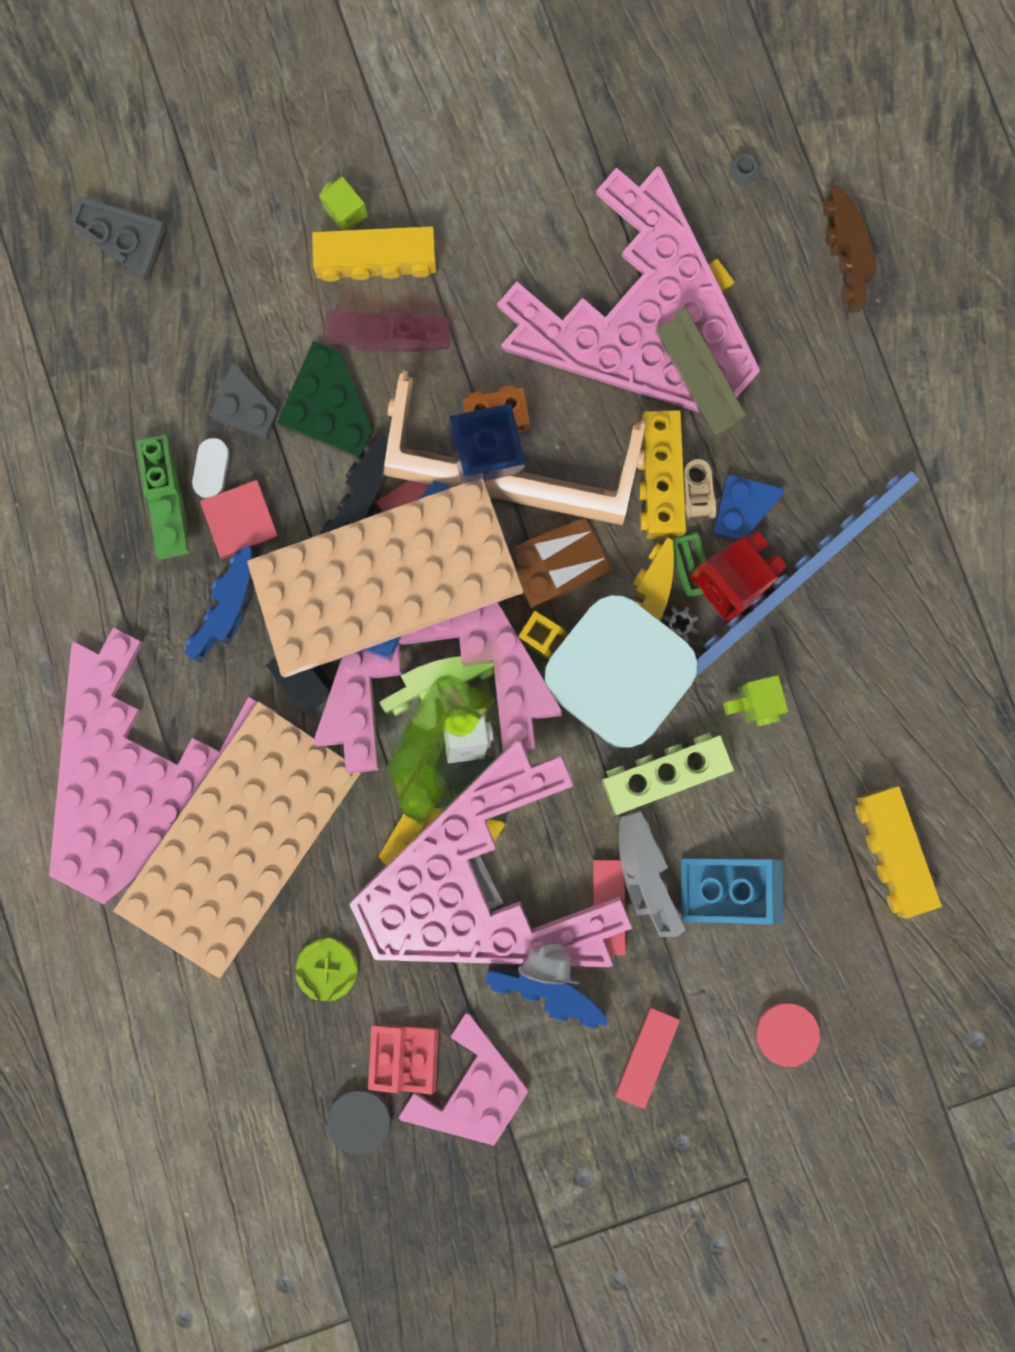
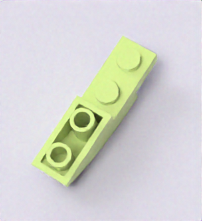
[379,656,495,716]

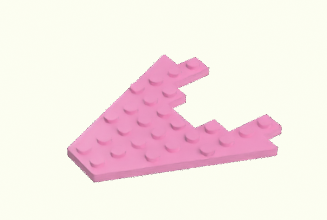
[497,166,760,413]
[49,627,277,904]

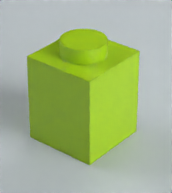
[319,176,368,231]

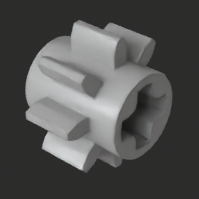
[661,607,698,643]

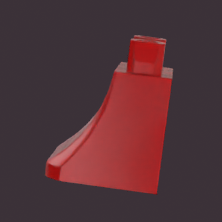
[689,532,786,624]

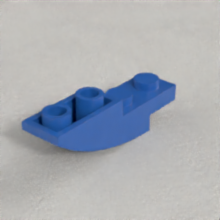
[184,545,257,663]
[485,964,608,1029]

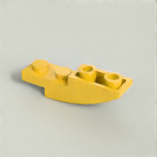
[633,537,674,621]

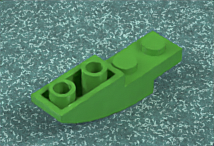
[136,434,190,560]

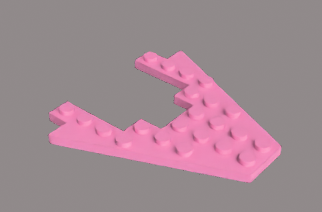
[314,602,562,774]
[350,738,632,967]

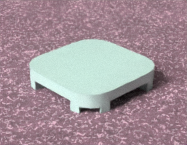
[544,596,697,748]

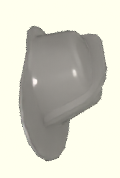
[518,942,580,984]

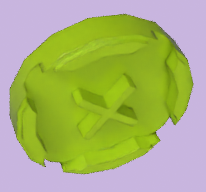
[295,937,358,1001]

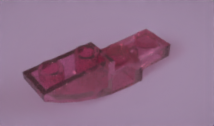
[325,309,450,352]

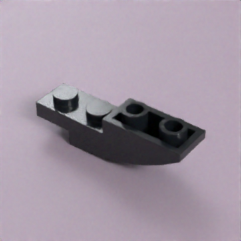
[320,433,388,534]

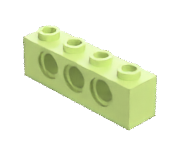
[601,733,734,815]

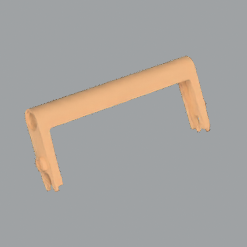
[384,371,646,526]

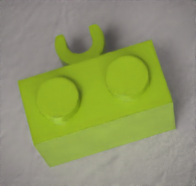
[723,675,788,727]

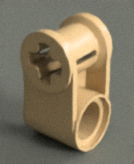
[683,459,716,521]

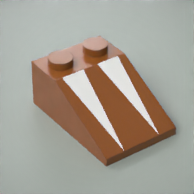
[509,518,613,613]

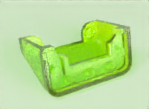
[386,675,495,825]

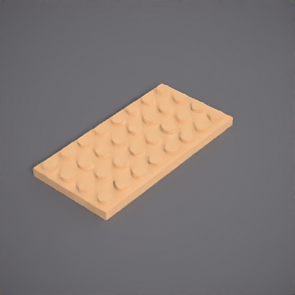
[247,477,524,678]
[113,701,361,979]

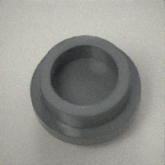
[729,154,760,185]

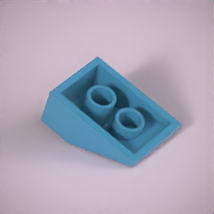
[681,859,783,924]

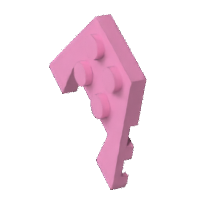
[399,1011,529,1145]

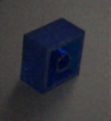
[447,403,526,484]

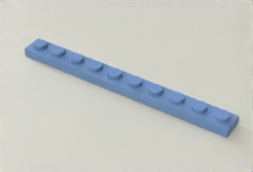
[694,471,919,679]

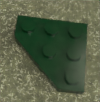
[277,341,373,460]

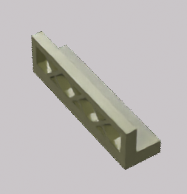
[655,307,746,438]

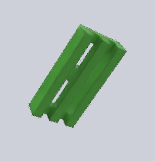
[671,532,707,599]

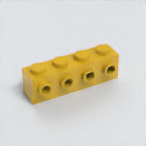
[636,410,686,539]

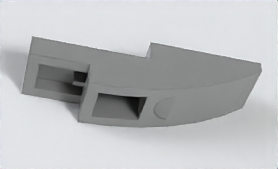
[619,811,686,938]

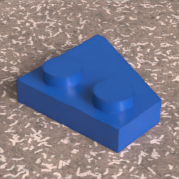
[712,475,785,541]

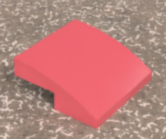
[368,1025,439,1094]

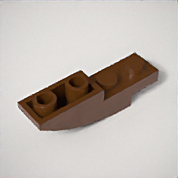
[823,185,877,313]

